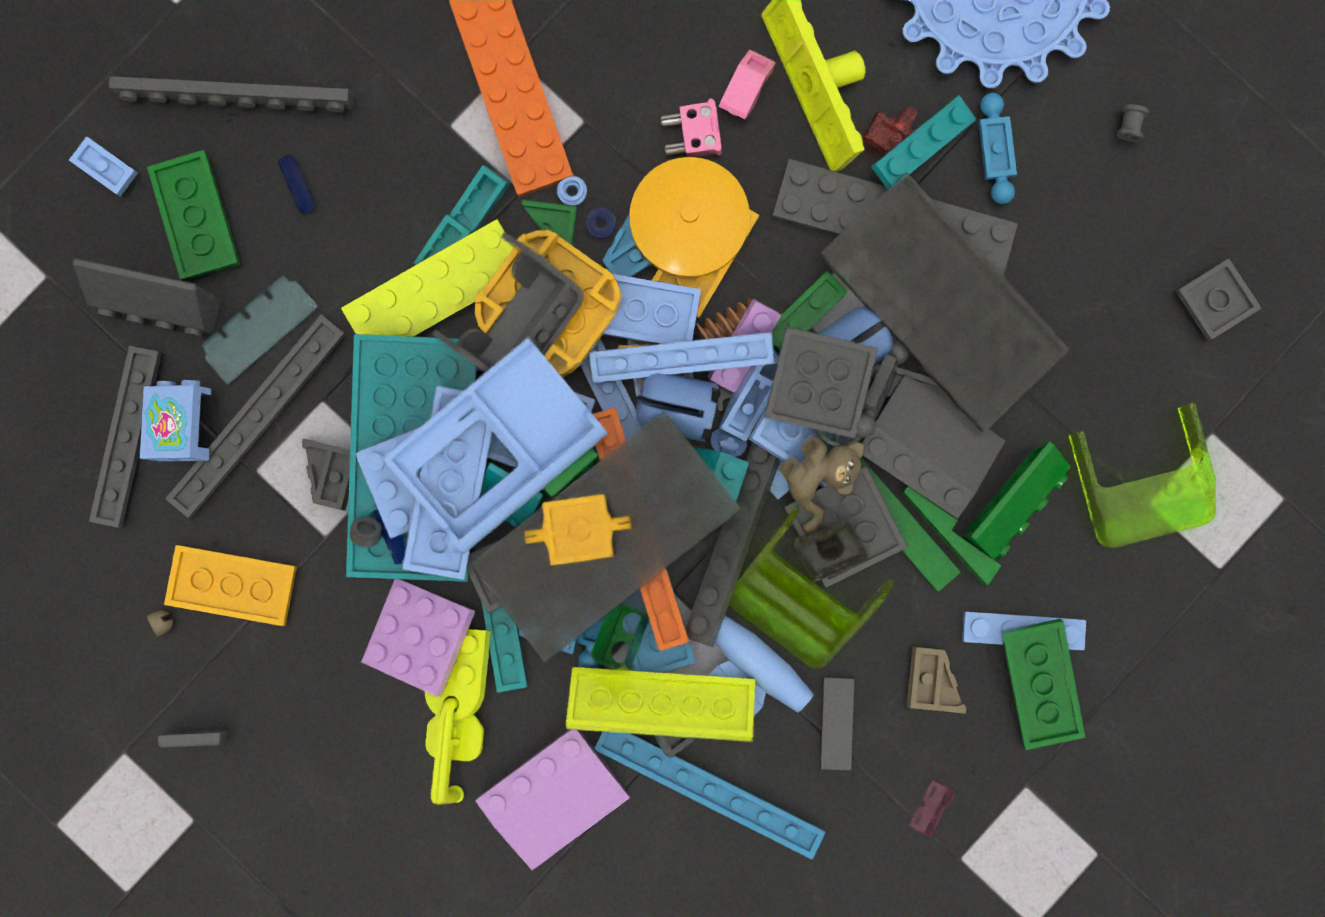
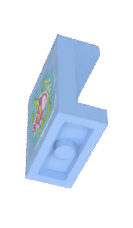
[140,380,211,462]

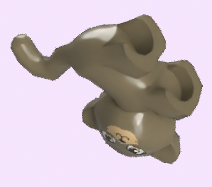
[779,436,865,534]

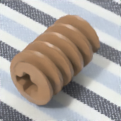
[695,297,752,340]

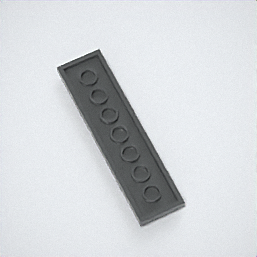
[772,159,1018,282]

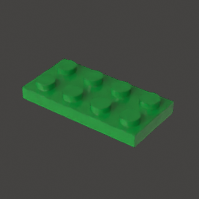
[147,150,240,282]
[1001,618,1086,750]

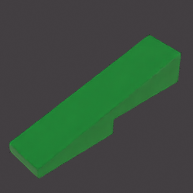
[900,486,1001,586]

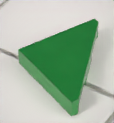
[522,200,577,246]

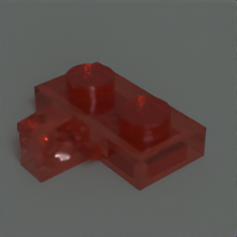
[862,106,918,154]

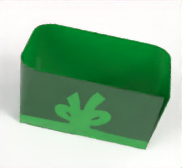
[591,602,649,671]

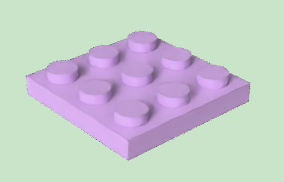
[361,579,475,697]

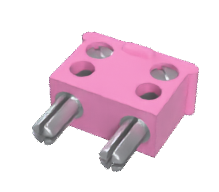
[661,99,723,157]

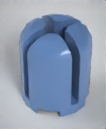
[817,307,893,367]
[636,373,718,442]

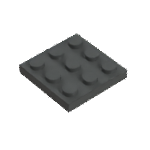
[765,326,878,438]
[785,466,908,587]

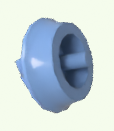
[710,427,747,457]

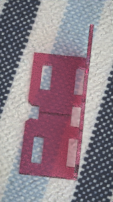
[909,780,956,838]

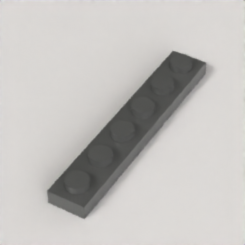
[89,346,162,528]

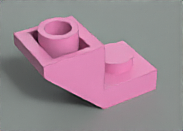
[719,50,776,119]

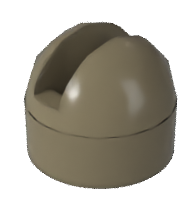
[147,610,173,637]

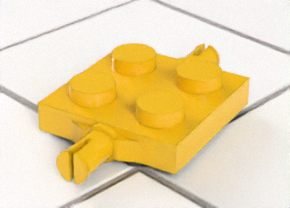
[524,494,632,565]

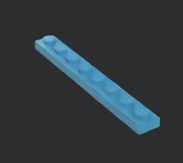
[594,731,826,860]

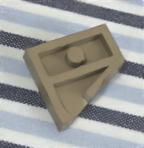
[906,646,966,714]

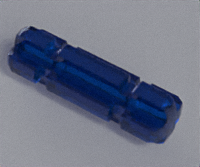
[278,155,315,213]
[373,509,406,565]

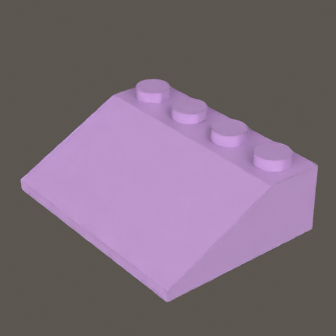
[475,729,630,870]

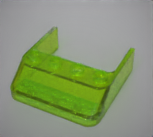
[1069,403,1216,548]
[729,507,894,669]

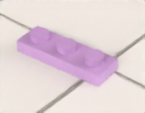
[707,299,781,393]

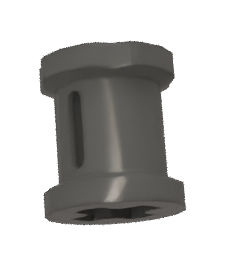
[1116,104,1150,142]

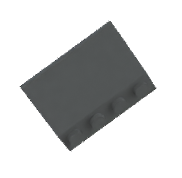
[73,259,221,337]
[859,374,1005,519]

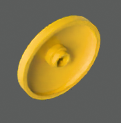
[630,157,750,278]

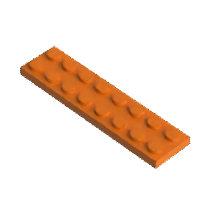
[449,0,573,198]

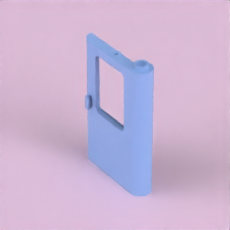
[383,338,608,554]

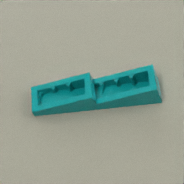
[414,165,512,265]

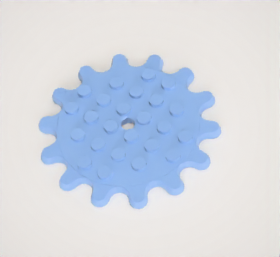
[903,0,1110,88]

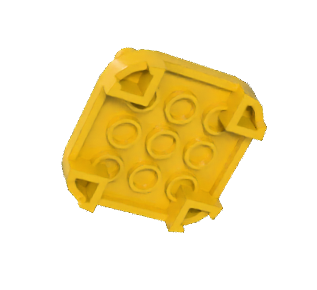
[474,230,622,378]

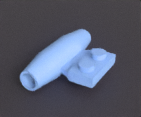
[707,615,814,716]

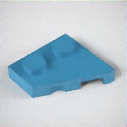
[602,211,652,277]

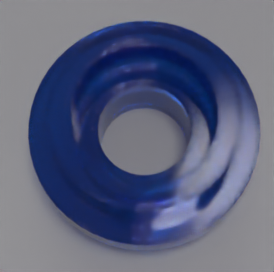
[586,208,616,238]

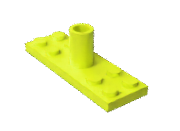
[761,0,865,172]

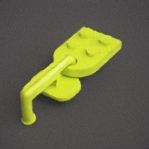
[425,629,491,805]

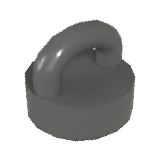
[350,517,382,547]

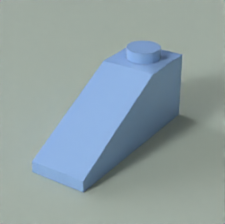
[719,351,780,441]

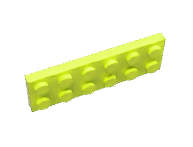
[341,219,514,337]
[566,667,756,742]

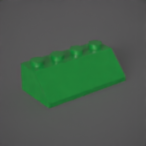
[961,441,1071,560]

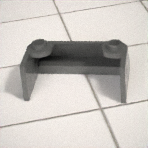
[432,232,583,372]

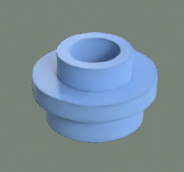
[557,176,587,206]

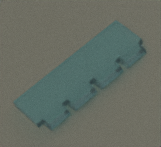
[201,275,319,385]

